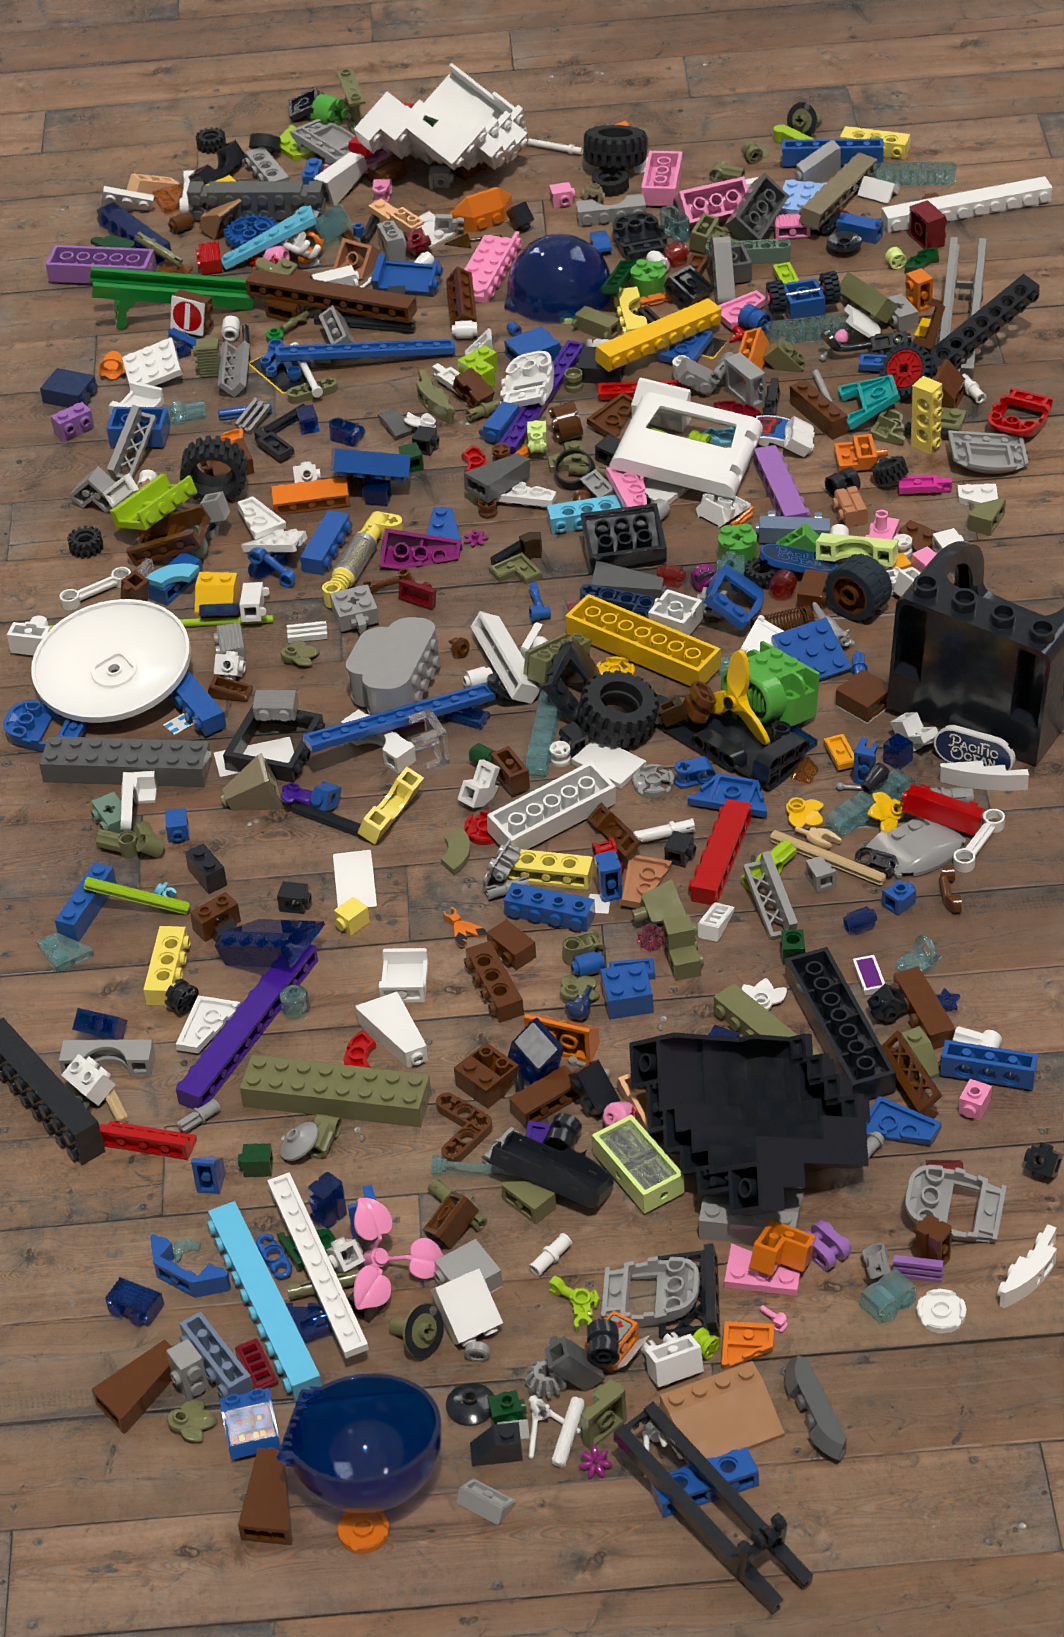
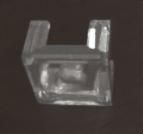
[408,708,450,771]

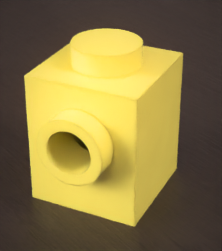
[334,897,370,936]

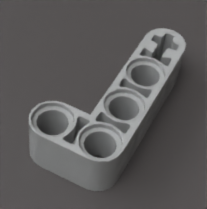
[709,236,735,305]

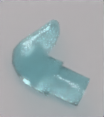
[174,1239,201,1263]

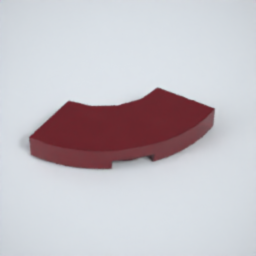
[713,400,762,418]

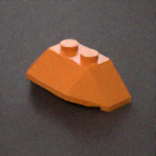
[449,187,512,232]

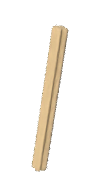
[770,830,886,885]

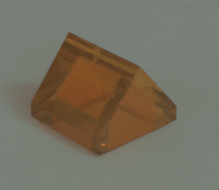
[791,757,818,784]

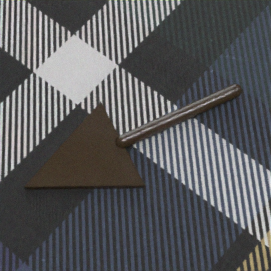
[444,233,502,249]

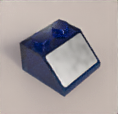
[508,1018,564,1085]

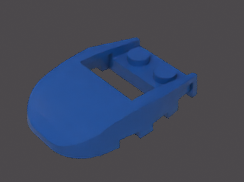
[703,563,764,630]
[3,700,89,752]

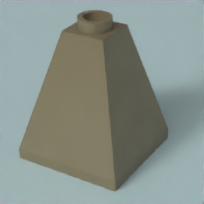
[221,753,284,811]

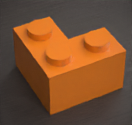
[749,1219,816,1276]

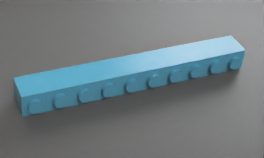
[206,1201,323,1401]

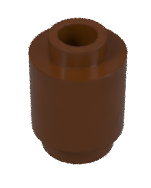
[168,212,194,234]

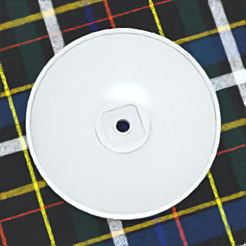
[31,599,191,723]

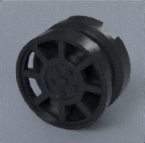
[165,979,199,1015]

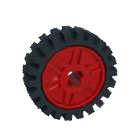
[879,342,936,399]

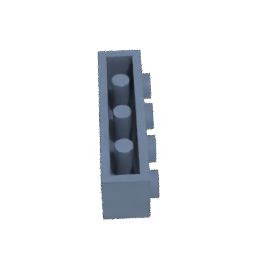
[179,1311,253,1398]

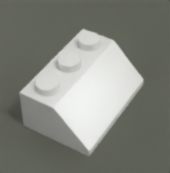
[631,378,692,432]

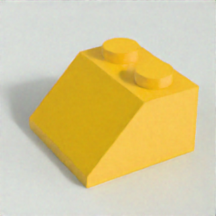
[194,572,240,616]

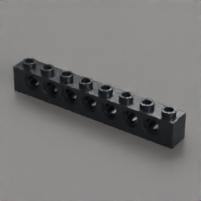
[928,274,1040,376]

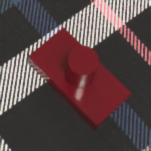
[398,578,437,610]

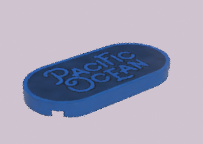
[759,544,837,573]

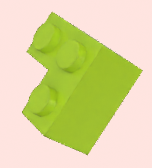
[457,345,498,387]

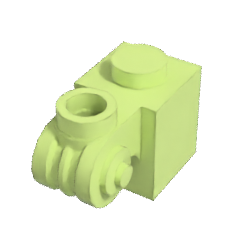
[527,421,547,453]

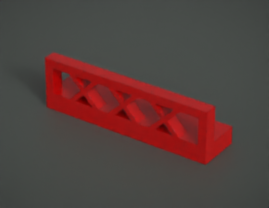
[100,1121,197,1160]

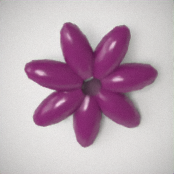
[464,530,488,547]
[579,1445,612,1479]

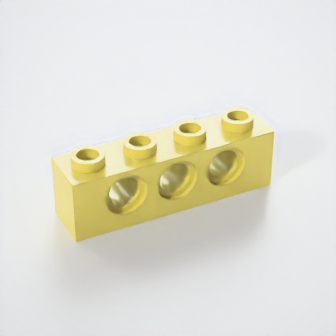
[840,126,910,159]
[911,376,943,454]
[506,849,594,890]
[144,926,191,1006]

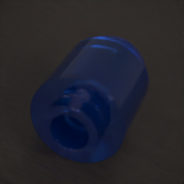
[843,906,877,934]

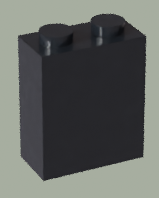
[575,347,626,384]

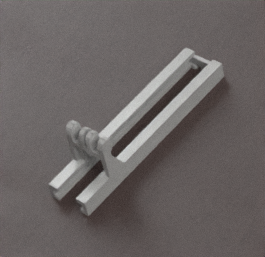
[939,237,987,378]

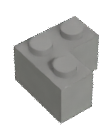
[69,466,116,513]

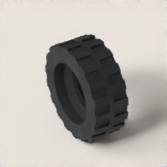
[592,167,629,197]

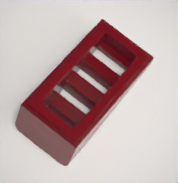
[235,1338,279,1389]

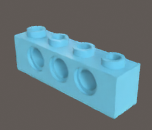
[547,494,623,534]

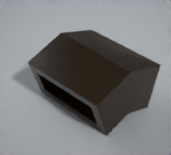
[519,532,542,560]

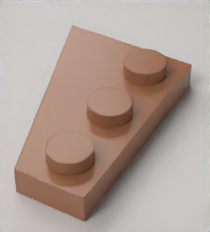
[621,854,672,908]

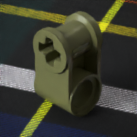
[562,930,606,965]

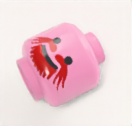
[263,246,290,264]
[603,1101,638,1129]

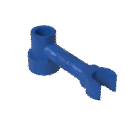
[529,582,551,622]

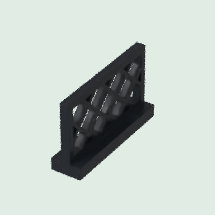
[658,1243,721,1339]

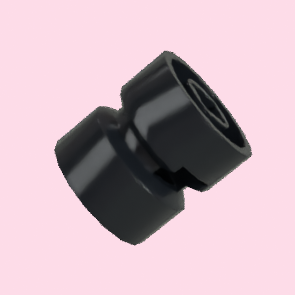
[824,467,861,498]
[543,1113,582,1152]
[587,1319,620,1367]

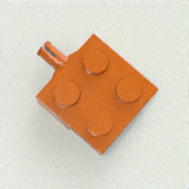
[834,434,888,471]

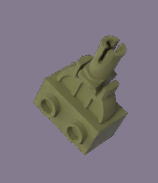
[689,213,739,254]

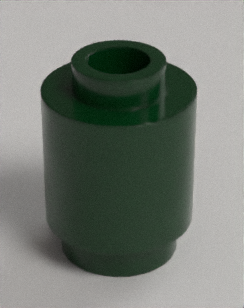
[469,743,495,765]

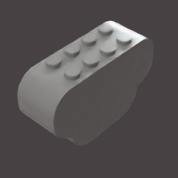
[346,617,441,715]

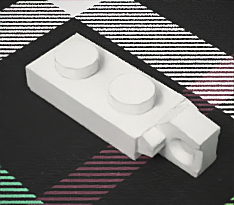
[432,363,460,395]

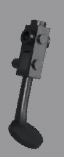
[821,330,912,355]

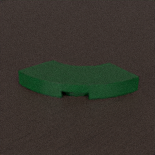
[905,247,939,274]

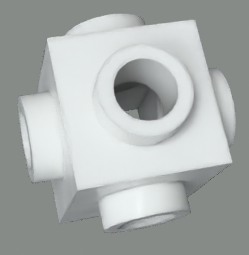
[293,462,321,483]
[214,651,246,680]
[326,1237,365,1272]

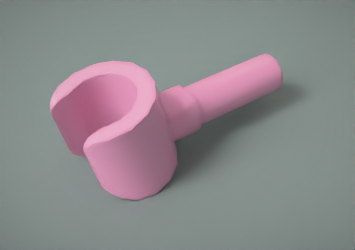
[760,1305,788,1333]

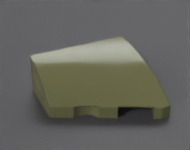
[869,407,905,444]

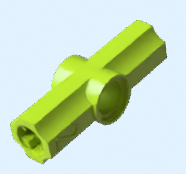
[741,839,796,891]

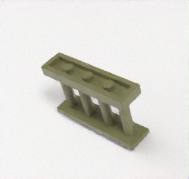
[336,69,365,136]

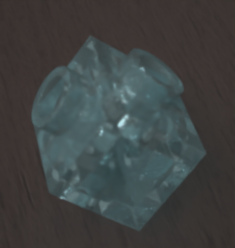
[717,551,746,576]

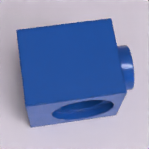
[165,808,190,843]

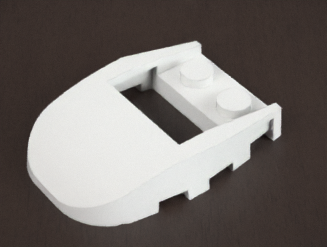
[500,351,554,407]

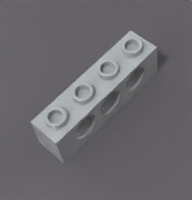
[244,147,290,181]

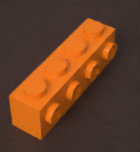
[271,477,350,515]

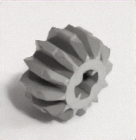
[525,1357,567,1400]

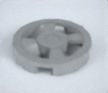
[632,764,674,798]

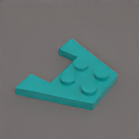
[838,375,900,430]

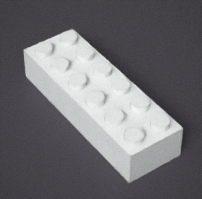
[487,761,616,850]

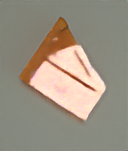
[152,183,184,213]

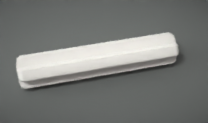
[552,1397,585,1468]

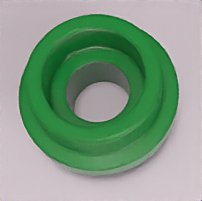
[266,328,284,341]

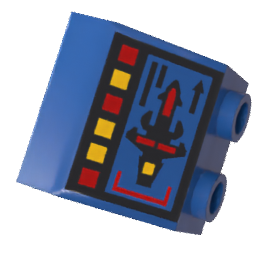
[219,1388,281,1459]

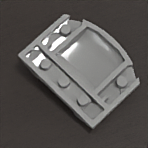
[290,119,355,164]
[948,430,1029,474]
[866,817,966,878]

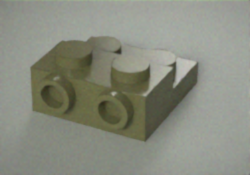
[581,1379,627,1451]

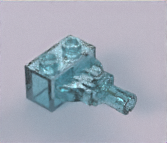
[314,204,355,244]

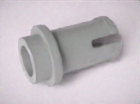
[867,1131,884,1159]

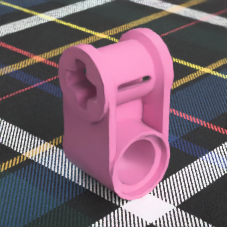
[372,179,392,203]

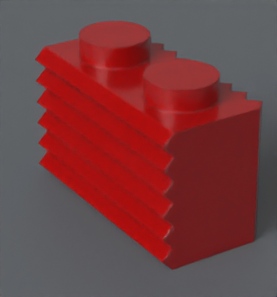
[196,241,223,275]

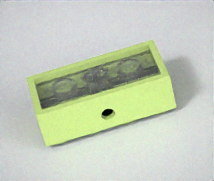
[592,1114,684,1214]

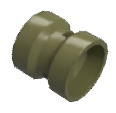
[741,140,763,163]
[564,368,583,393]

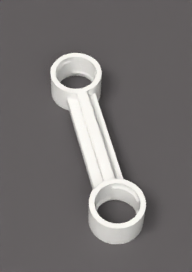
[180,170,195,213]
[60,567,131,610]
[953,809,1005,873]

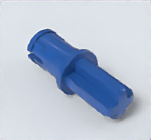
[851,651,868,674]

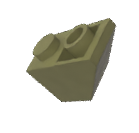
[763,337,806,372]

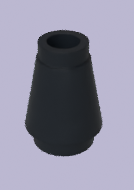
[861,763,890,794]

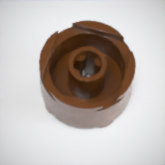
[548,401,584,443]

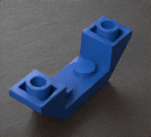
[150,1234,231,1298]

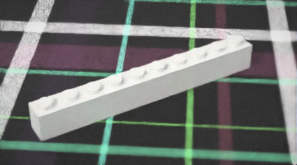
[881,177,1052,233]

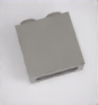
[434,1239,503,1294]

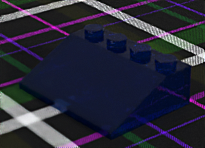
[214,919,325,968]

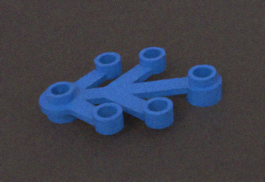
[260,339,311,382]

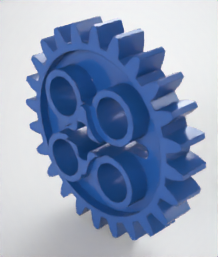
[224,213,278,249]

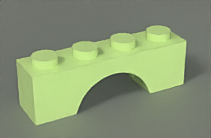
[816,533,898,567]

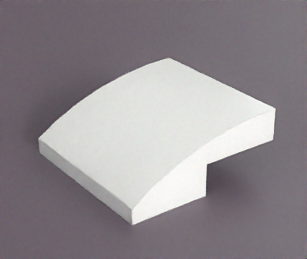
[844,304,881,338]

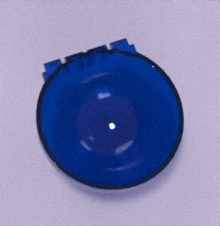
[504,233,612,322]
[277,1373,442,1514]

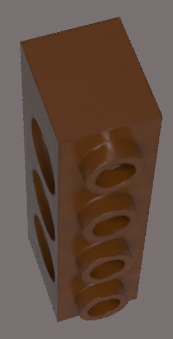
[464,941,524,1023]

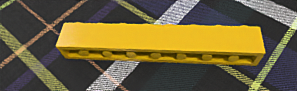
[595,298,722,372]

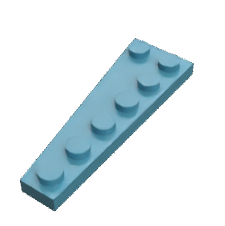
[221,205,317,270]

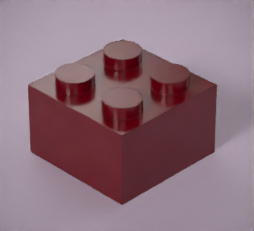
[909,200,947,249]

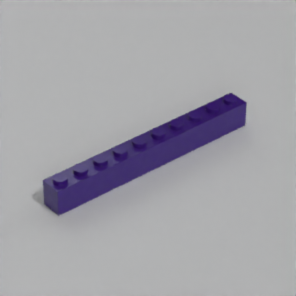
[176,938,318,1109]

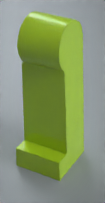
[774,125,813,143]

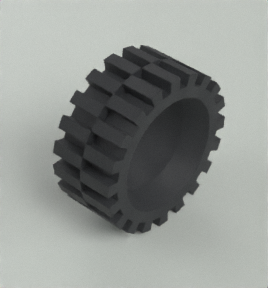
[180,435,247,501]

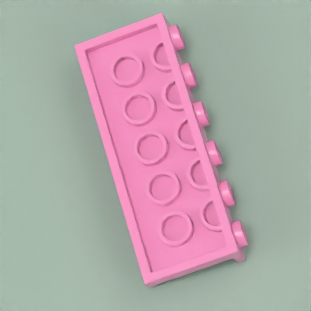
[465,231,522,303]

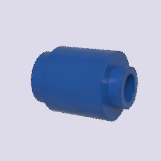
[570,951,605,977]

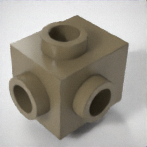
[579,183,605,204]

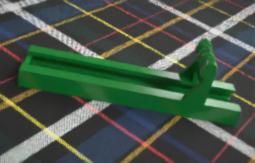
[89,266,254,329]

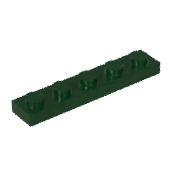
[601,260,637,295]

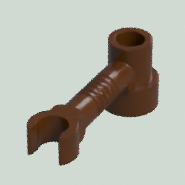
[363,568,416,593]

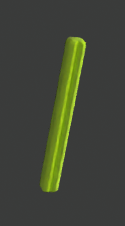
[84,877,190,914]

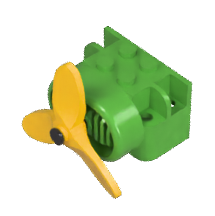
[708,641,820,745]

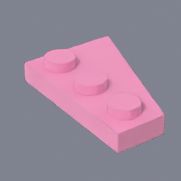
[718,290,766,329]
[724,1243,800,1296]

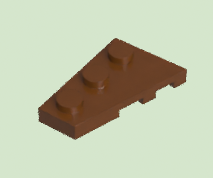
[586,392,633,438]

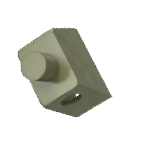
[631,880,686,930]

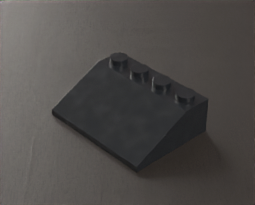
[580,503,667,573]

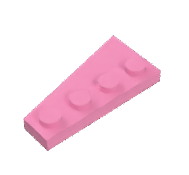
[606,467,647,507]

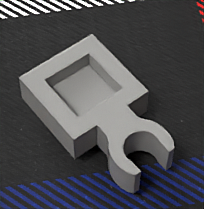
[434,214,464,233]

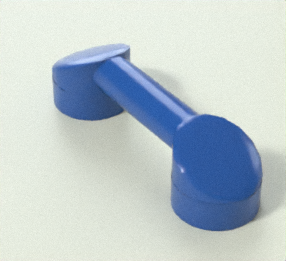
[248,547,295,588]

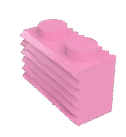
[774,213,810,239]

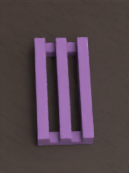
[893,1255,943,1283]

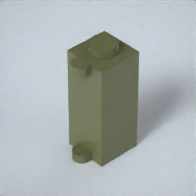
[572,306,620,340]

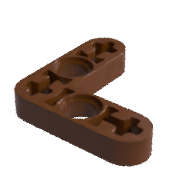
[436,1093,493,1166]

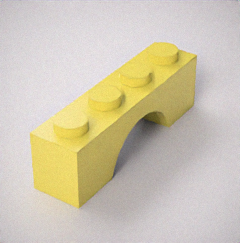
[614,287,648,335]
[358,767,424,844]

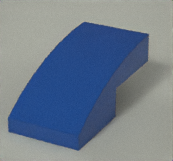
[589,230,612,253]

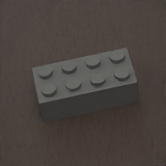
[724,173,789,241]

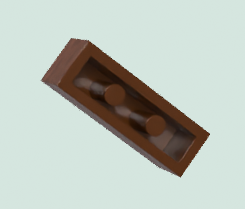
[509,1065,580,1129]

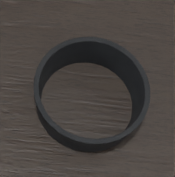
[554,448,595,490]

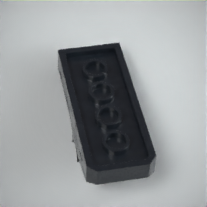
[489,1131,614,1208]

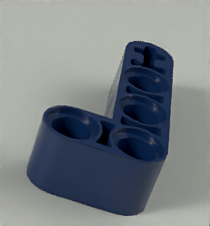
[580,584,655,619]

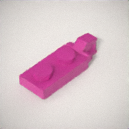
[898,475,952,494]

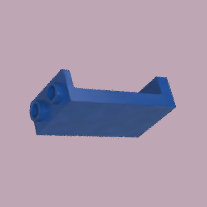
[371,253,443,297]

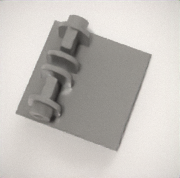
[482,838,521,893]

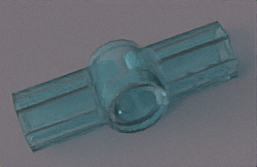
[161,400,206,424]

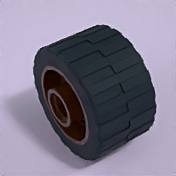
[825,554,892,621]

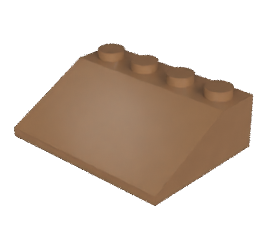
[660,1361,785,1465]

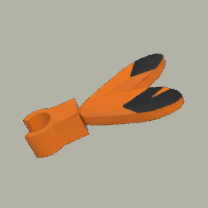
[443,907,487,948]

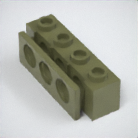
[523,633,591,684]

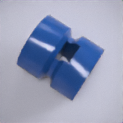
[738,304,772,332]

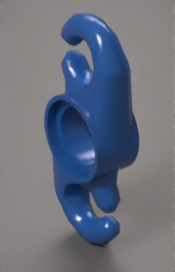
[256,1234,292,1279]

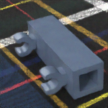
[755,510,830,543]

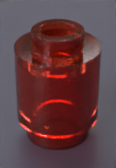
[656,564,686,586]

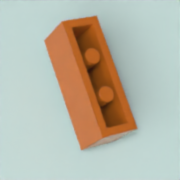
[738,327,770,381]

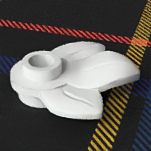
[404,412,436,428]
[742,978,787,1010]

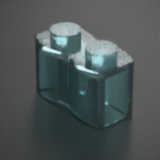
[660,205,690,241]
[859,1269,916,1324]

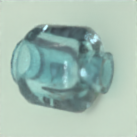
[279,985,310,1018]

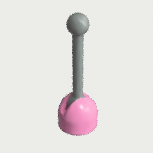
[819,329,850,362]

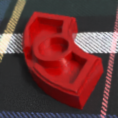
[461,445,487,472]
[344,1030,377,1068]

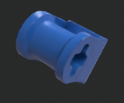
[674,756,716,788]

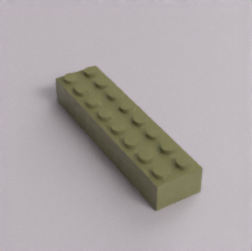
[240,1054,431,1127]

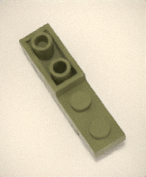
[416,369,455,424]

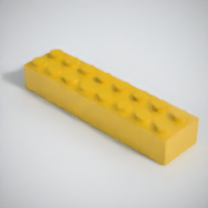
[565,594,721,686]

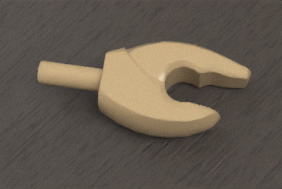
[795,826,842,850]

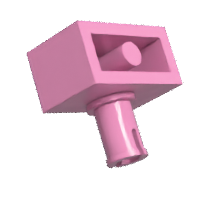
[865,510,900,540]

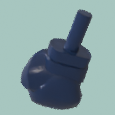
[565,985,592,1020]

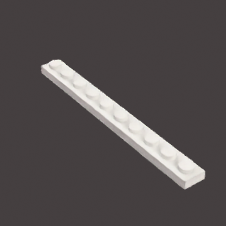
[267,1172,369,1358]

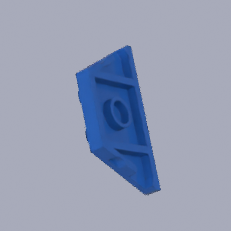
[688,773,768,818]

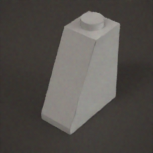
[795,140,841,183]

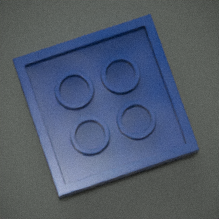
[771,617,851,682]

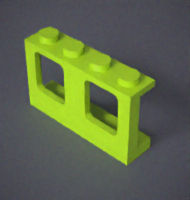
[110,474,198,530]

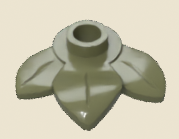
[280,641,320,666]
[560,974,600,1002]
[167,1400,218,1442]

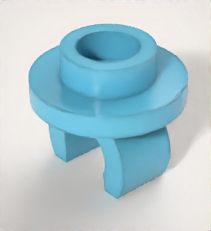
[153,882,177,898]

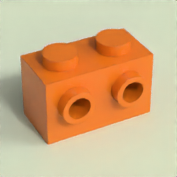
[905,268,933,313]

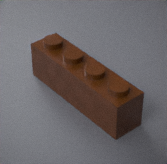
[790,380,848,440]
[891,966,955,1050]

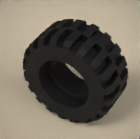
[583,125,647,169]
[577,670,659,748]

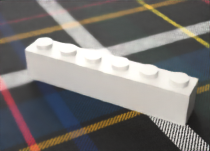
[471,611,541,704]

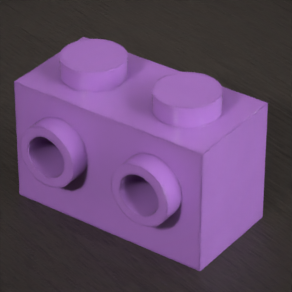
[51,402,94,442]

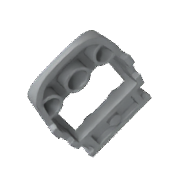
[905,1165,1007,1243]
[601,1257,700,1327]

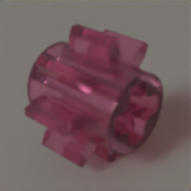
[637,924,664,951]

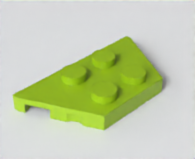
[279,125,317,161]

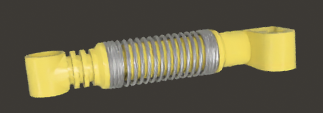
[322,511,403,608]

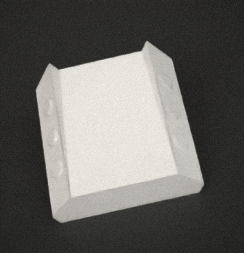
[696,493,751,528]

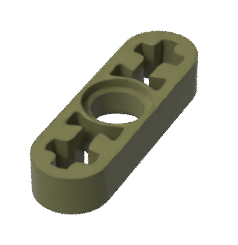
[287,377,338,404]

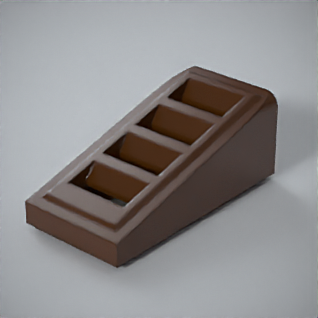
[208,674,253,701]

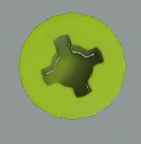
[693,1328,721,1359]

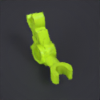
[549,1276,599,1332]

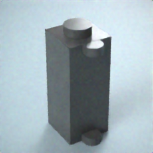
[544,1336,605,1392]

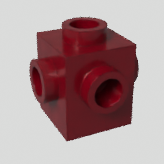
[406,227,432,259]

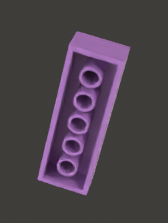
[46,245,157,284]

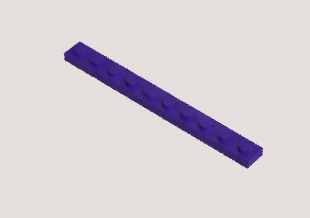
[498,340,585,453]

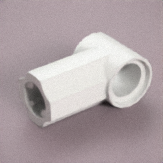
[953,1027,1002,1048]

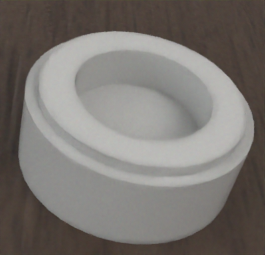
[464,1341,490,1362]

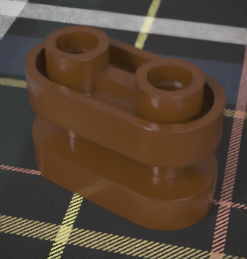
[682,681,717,724]

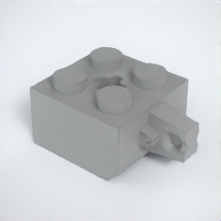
[330,584,379,634]

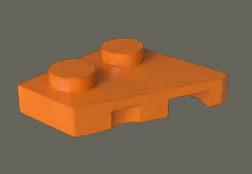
[721,1321,775,1369]

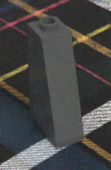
[464,453,530,503]
[591,561,667,602]

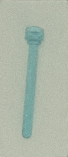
[431,1155,517,1176]

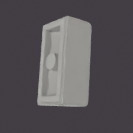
[456,1479,516,1525]

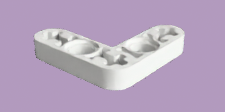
[120,772,134,831]

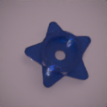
[936,988,961,1012]

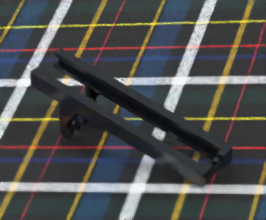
[613,1401,813,1615]

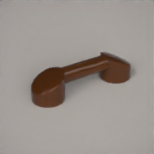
[940,864,962,913]

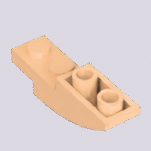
[368,199,425,232]

